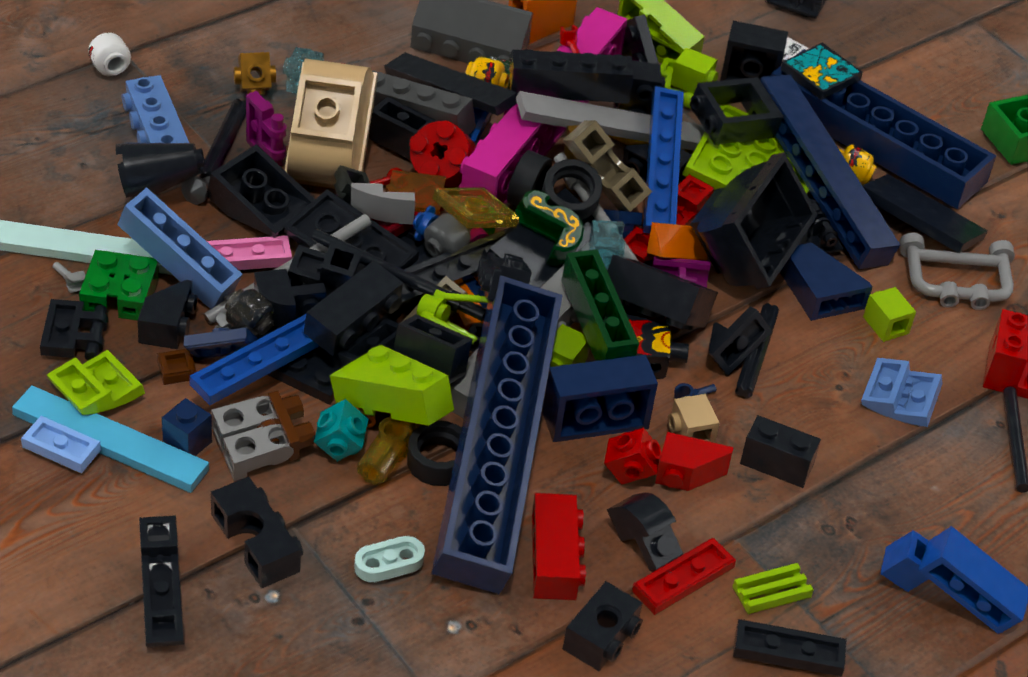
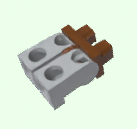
[212,391,315,481]

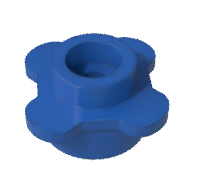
[413,205,439,241]

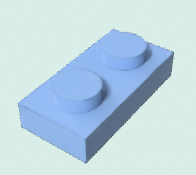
[21,416,101,474]

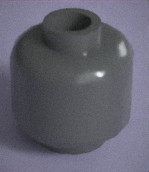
[424,213,471,257]

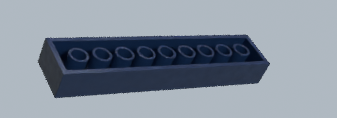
[431,275,563,594]

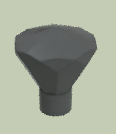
[181,176,210,205]

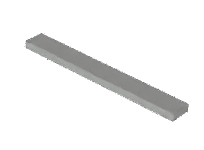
[516,91,705,150]

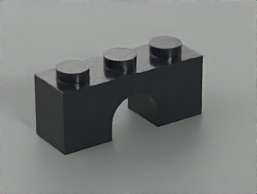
[211,476,303,589]

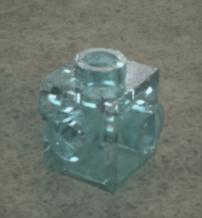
[283,47,324,94]

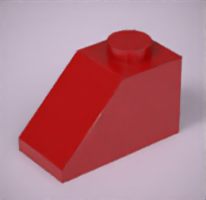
[655,432,734,491]

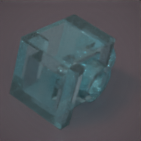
[589,220,625,270]

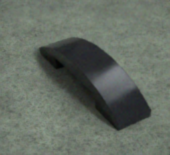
[139,515,184,647]

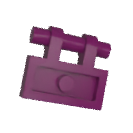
[246,91,287,166]

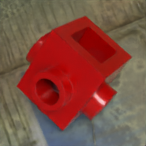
[604,428,662,485]

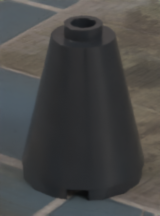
[115,142,206,202]

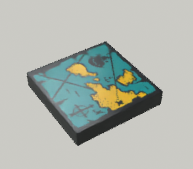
[781,42,863,100]

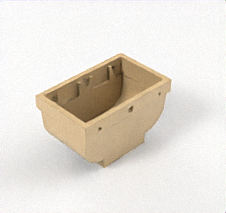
[284,58,378,189]

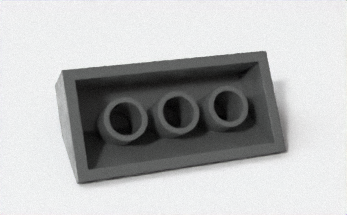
[411,0,533,64]

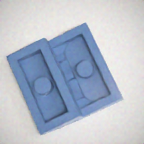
[861,358,943,427]

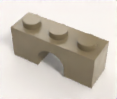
[562,120,652,212]

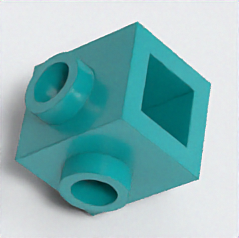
[314,399,368,461]

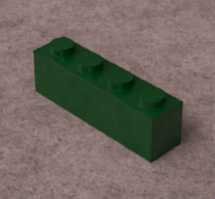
[561,249,639,361]

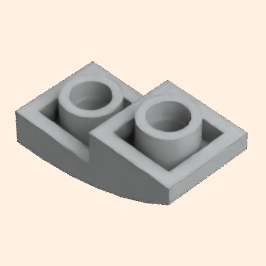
[351,183,415,225]

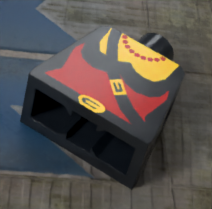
[626,314,689,379]

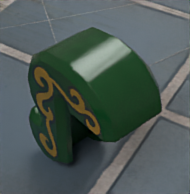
[515,190,584,266]

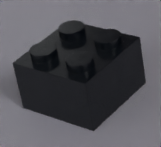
[720,20,789,81]

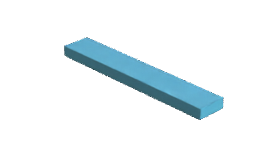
[12,385,209,493]

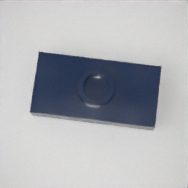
[184,328,258,359]

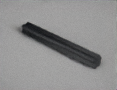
[199,98,246,178]
[735,303,779,399]

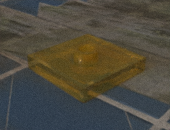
[432,187,519,228]

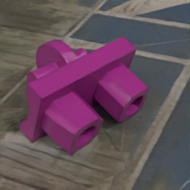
[652,256,710,288]

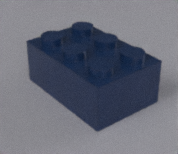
[542,354,658,442]

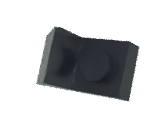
[709,306,773,376]

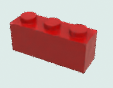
[531,493,586,601]

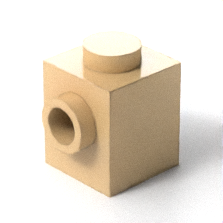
[668,394,720,443]

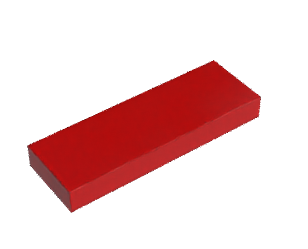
[632,537,736,615]

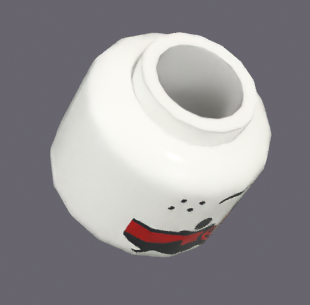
[88,33,131,76]

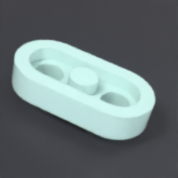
[354,536,425,582]

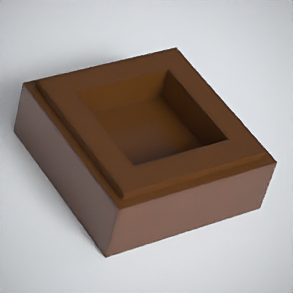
[157,349,197,385]

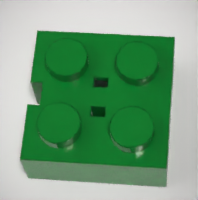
[79,250,160,320]

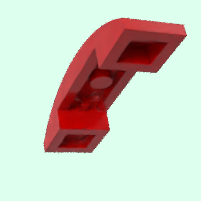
[624,174,714,263]

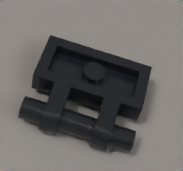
[40,299,109,361]

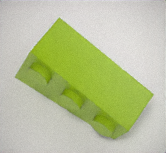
[618,0,705,63]
[330,345,454,426]

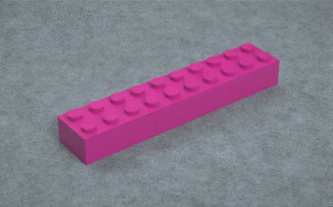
[457,7,627,216]

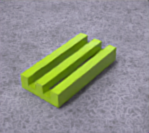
[733,563,814,614]

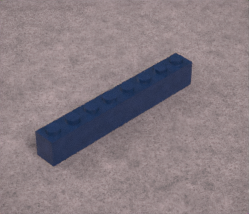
[760,75,900,269]

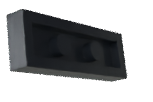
[733,619,847,677]

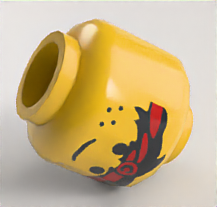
[465,57,509,89]
[839,145,877,185]

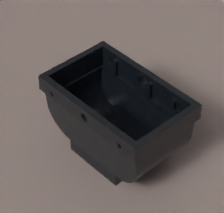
[690,152,818,289]

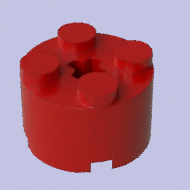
[409,120,476,188]

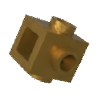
[234,52,276,96]

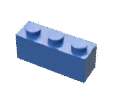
[918,526,1028,634]

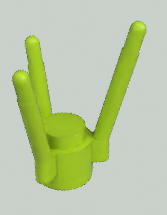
[417,289,491,345]

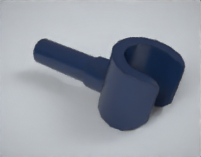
[674,383,717,399]

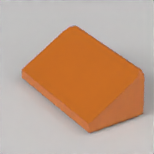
[647,222,707,260]

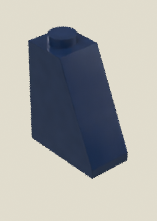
[780,242,873,321]

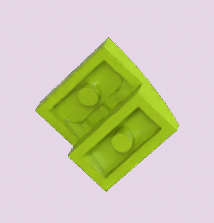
[46,350,145,415]

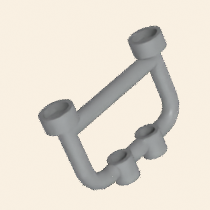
[899,233,1015,310]

